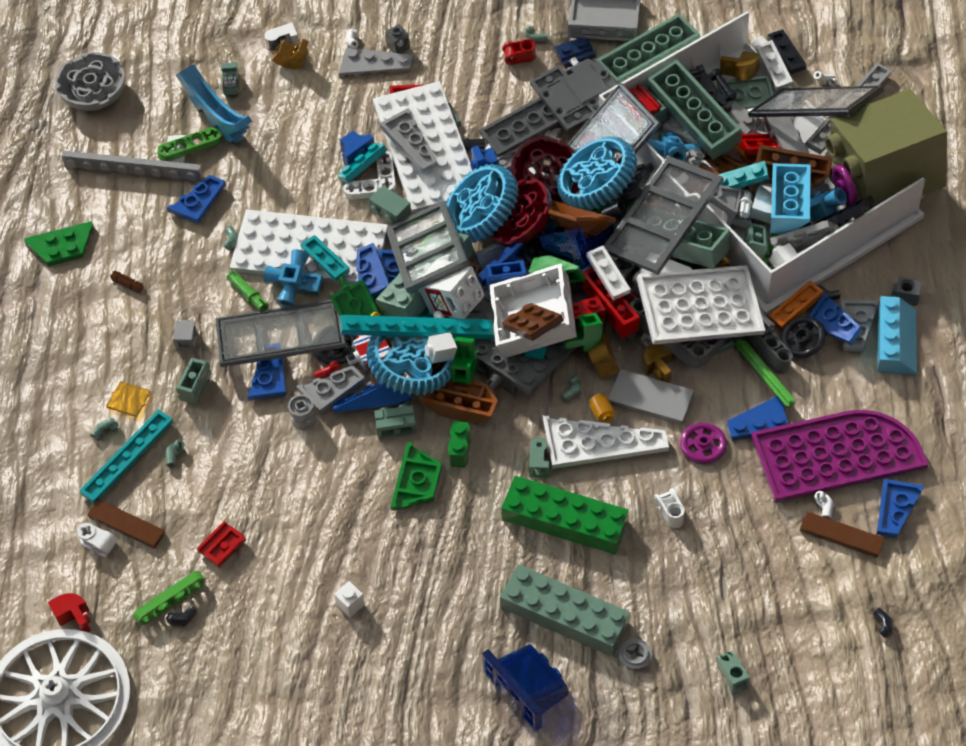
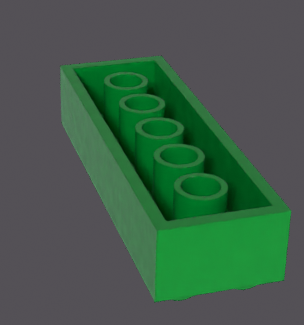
[501,475,629,555]

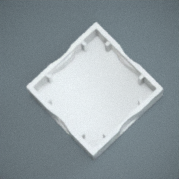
[490,264,577,358]

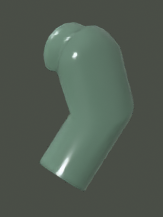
[524,26,548,43]
[165,440,185,468]

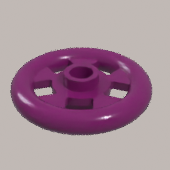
[832,165,857,206]
[680,423,727,464]

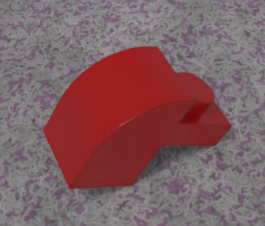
[48,593,91,632]

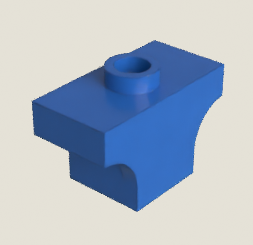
[340,130,374,166]
[470,146,498,171]

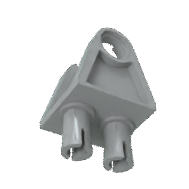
[704,184,751,230]

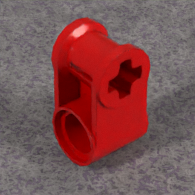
[502,39,536,65]

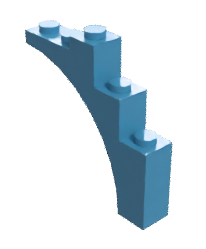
[176,64,253,143]

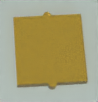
[106,381,151,417]

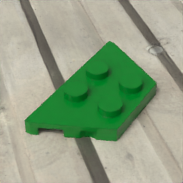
[24,221,94,266]
[390,442,442,511]

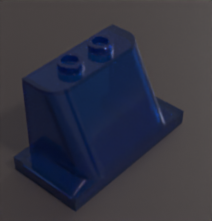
[539,211,618,269]
[482,644,568,732]

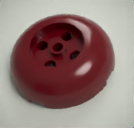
[510,136,579,203]
[490,178,553,247]

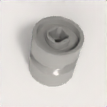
[288,394,316,430]

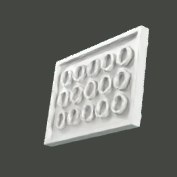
[636,265,766,344]

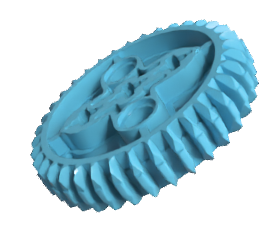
[557,136,638,211]
[444,164,519,243]
[366,336,455,396]

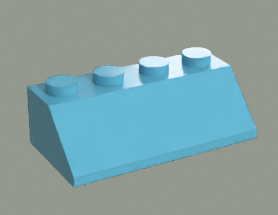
[770,163,811,234]
[877,296,917,375]

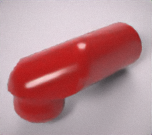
[314,360,341,379]

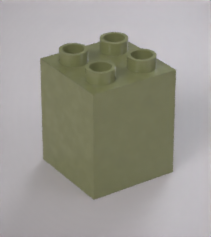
[825,89,947,213]

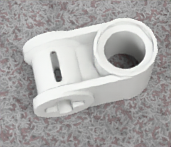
[654,488,685,528]
[77,523,118,557]

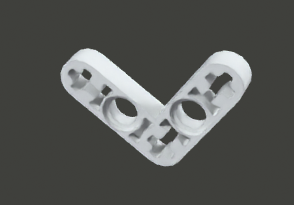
[343,151,396,200]

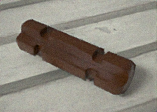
[110,270,144,293]

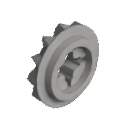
[680,148,704,173]
[618,638,652,671]

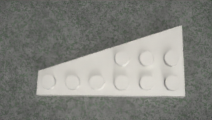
[542,415,669,469]

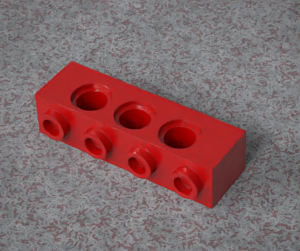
[580,267,640,339]

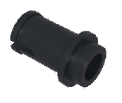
[463,138,485,152]

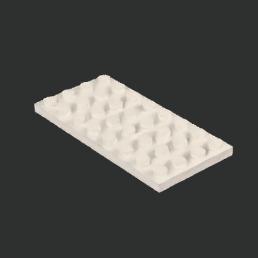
[373,81,473,214]
[230,209,388,284]

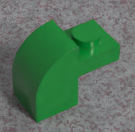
[561,313,603,352]
[451,337,478,384]

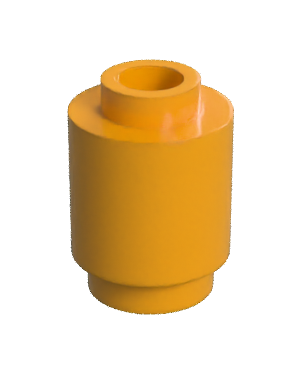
[589,393,615,423]

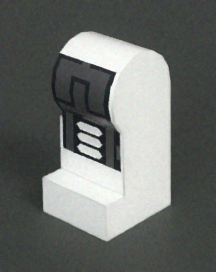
[264,23,299,50]

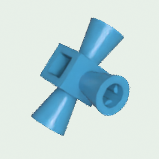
[647,131,700,162]
[810,187,847,222]
[263,249,324,307]

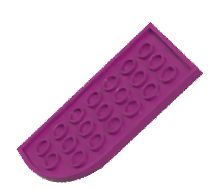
[751,410,929,503]

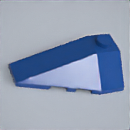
[333,373,413,413]

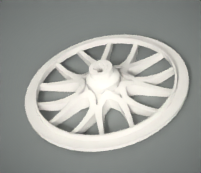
[0,629,130,746]

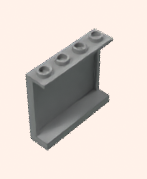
[568,0,640,41]

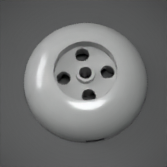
[55,52,125,111]

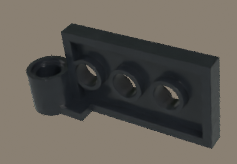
[601,162,654,220]
[798,195,875,229]

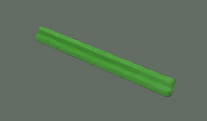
[735,339,796,408]

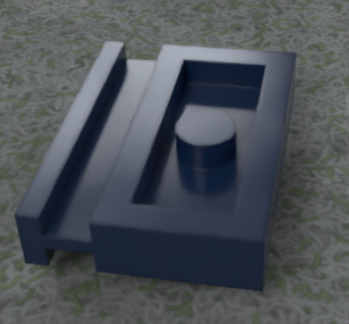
[554,38,596,68]

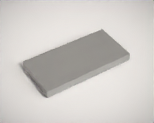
[608,369,694,425]

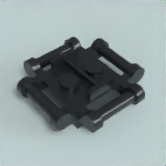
[688,64,737,113]

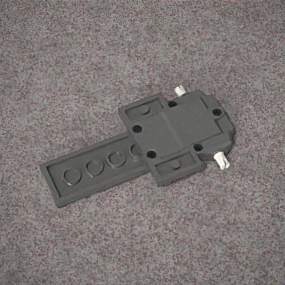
[479,57,618,157]

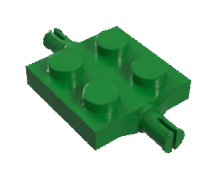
[330,274,381,316]

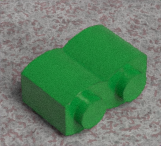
[448,421,471,468]

